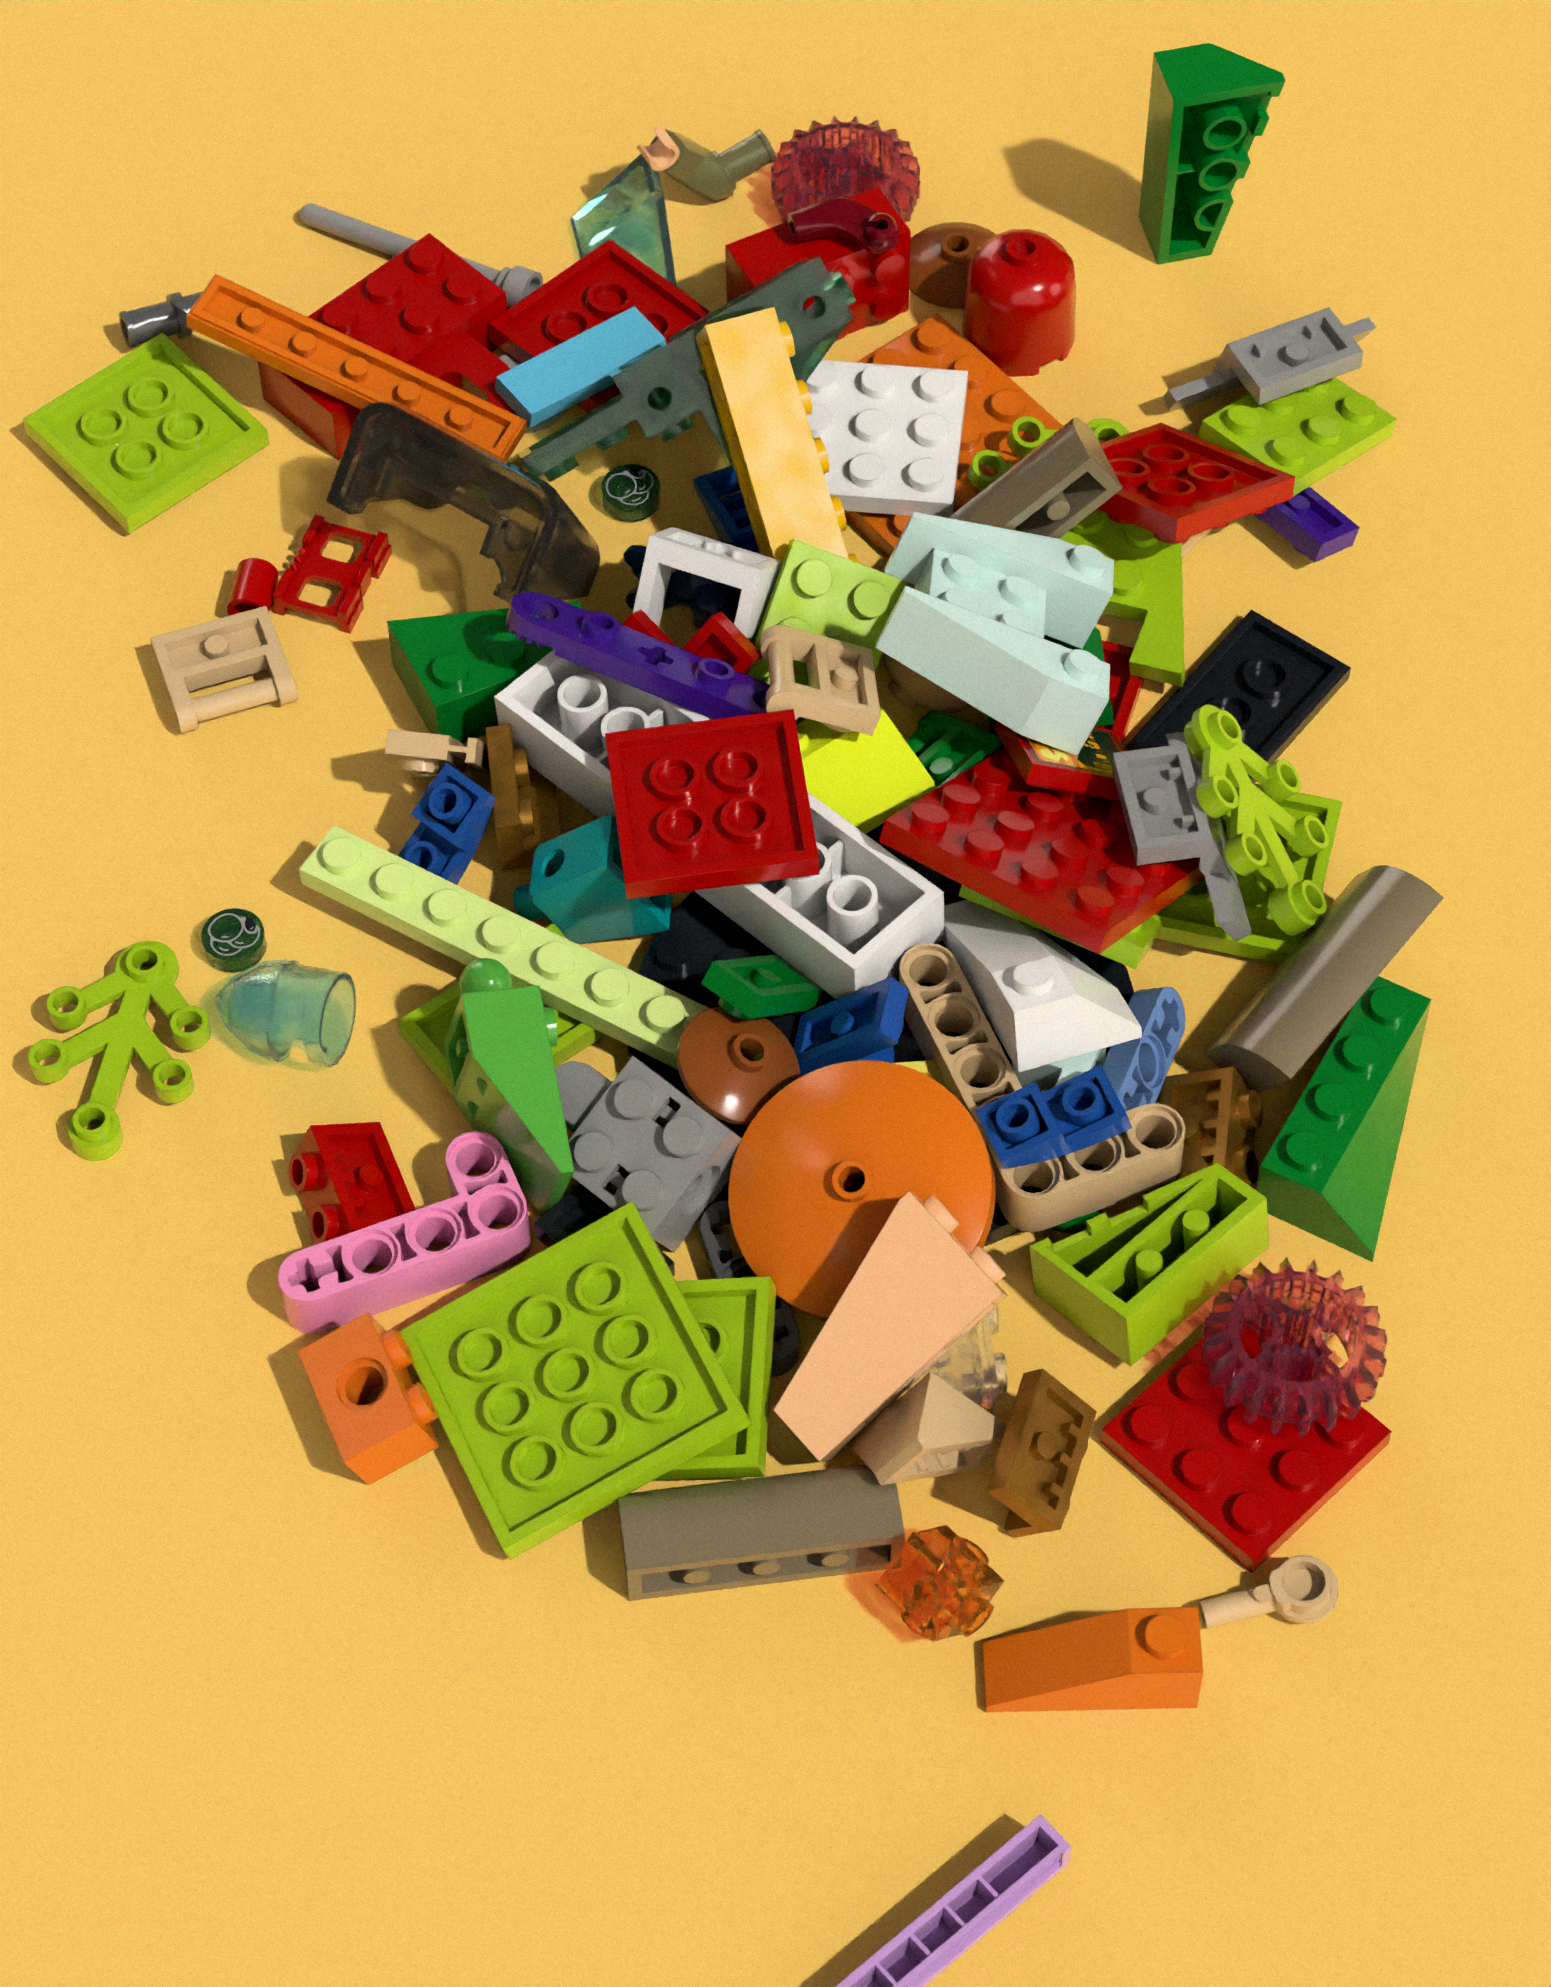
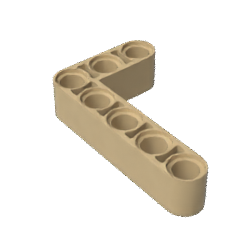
[899,943,1186,1232]

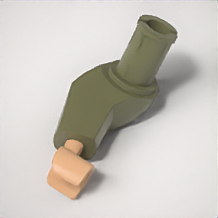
[636,125,777,201]

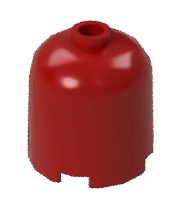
[962,229,1076,377]

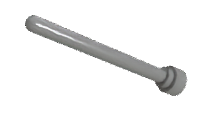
[299,203,543,310]

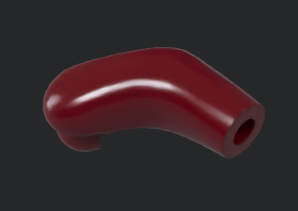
[787,197,899,254]

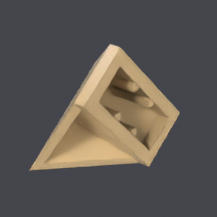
[848,1372,1007,1485]

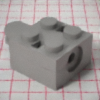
[555,1056,742,1252]

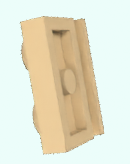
[385,729,490,780]

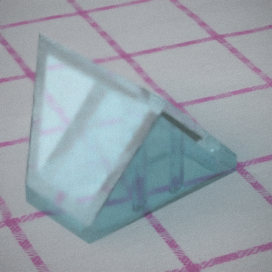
[570,154,677,287]

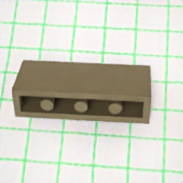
[906,417,1123,589]
[1204,865,1444,1094]
[617,1465,905,1601]

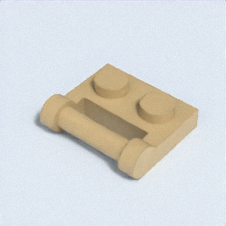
[150,606,298,734]
[760,625,881,736]

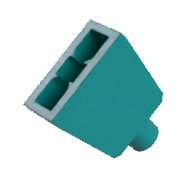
[513,814,673,944]

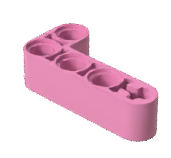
[277,1131,531,1334]

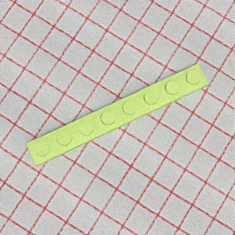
[299,825,752,1070]

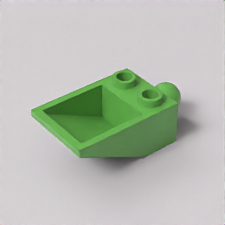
[444,958,574,1217]

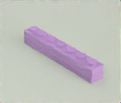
[836,1814,1071,1987]

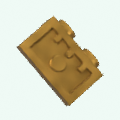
[486,724,561,871]
[1153,1066,1263,1191]
[986,1369,1097,1538]

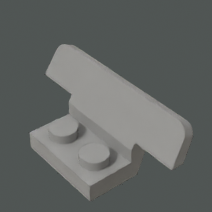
[1163,307,1377,411]
[1112,732,1251,941]

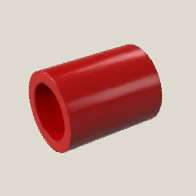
[227,558,279,616]

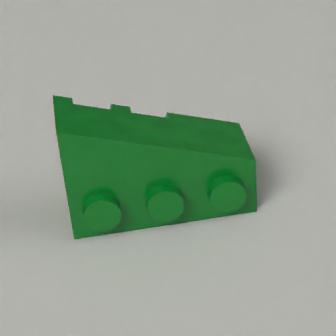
[387,601,583,744]

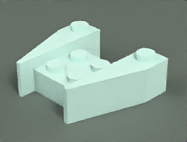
[875,512,1114,756]

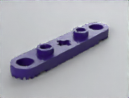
[505,592,798,724]

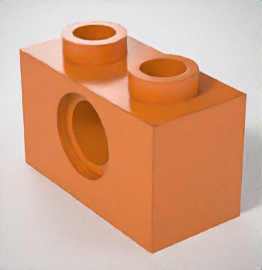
[297,1312,440,1485]

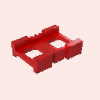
[272,514,392,634]

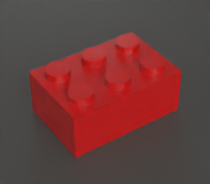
[725,187,911,359]

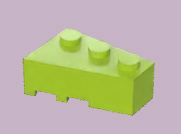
[1029,1163,1269,1367]

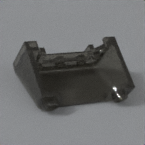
[326,401,601,604]

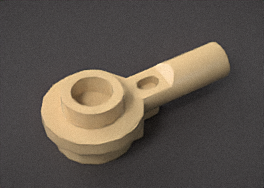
[1199,1555,1339,1629]

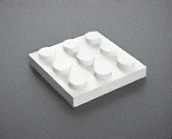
[793,358,968,518]

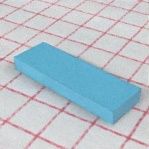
[495,306,670,428]

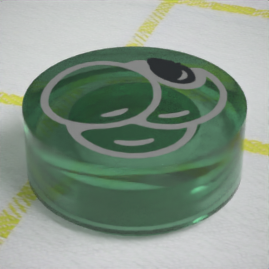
[601,464,661,522]
[201,908,267,973]

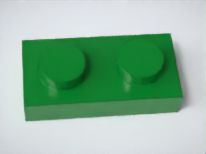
[701,954,823,1021]

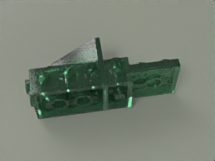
[519,255,856,482]

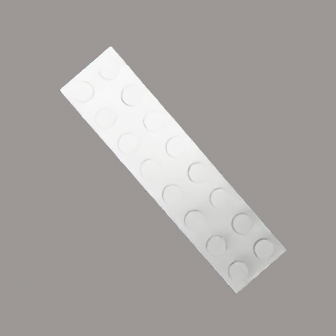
[494,649,945,999]

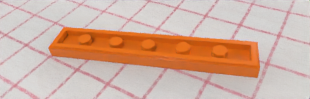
[187,274,527,474]

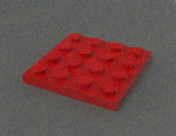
[879,748,1205,954]

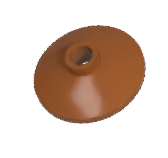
[909,222,996,309]
[676,1007,800,1126]

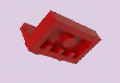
[289,1122,416,1244]

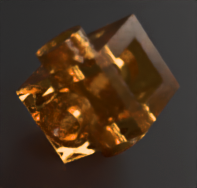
[875,1525,1005,1642]

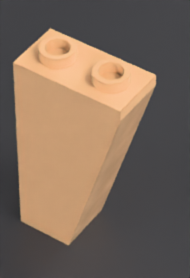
[774,1191,1009,1462]

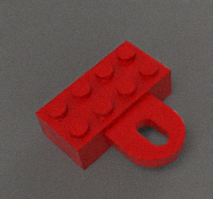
[257,233,517,461]

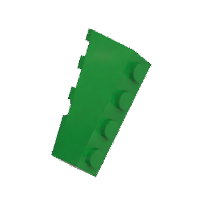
[1139,43,1286,265]
[1256,976,1431,1262]

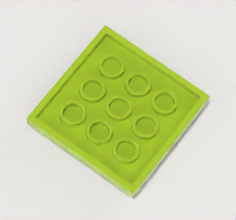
[399,1201,752,1560]

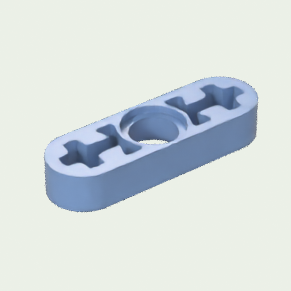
[1102,987,1185,1111]

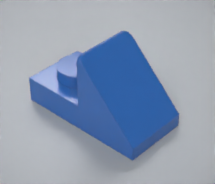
[793,977,909,1075]

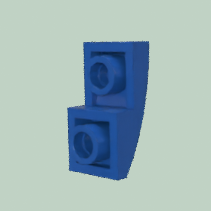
[398,762,496,885]
[975,1064,1132,1168]

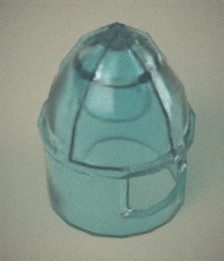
[215,959,356,1067]

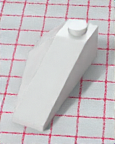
[943,900,1142,1073]

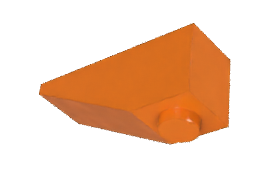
[982,1607,1204,1712]

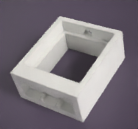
[633,527,782,644]

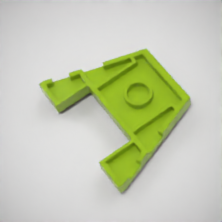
[1059,509,1185,687]

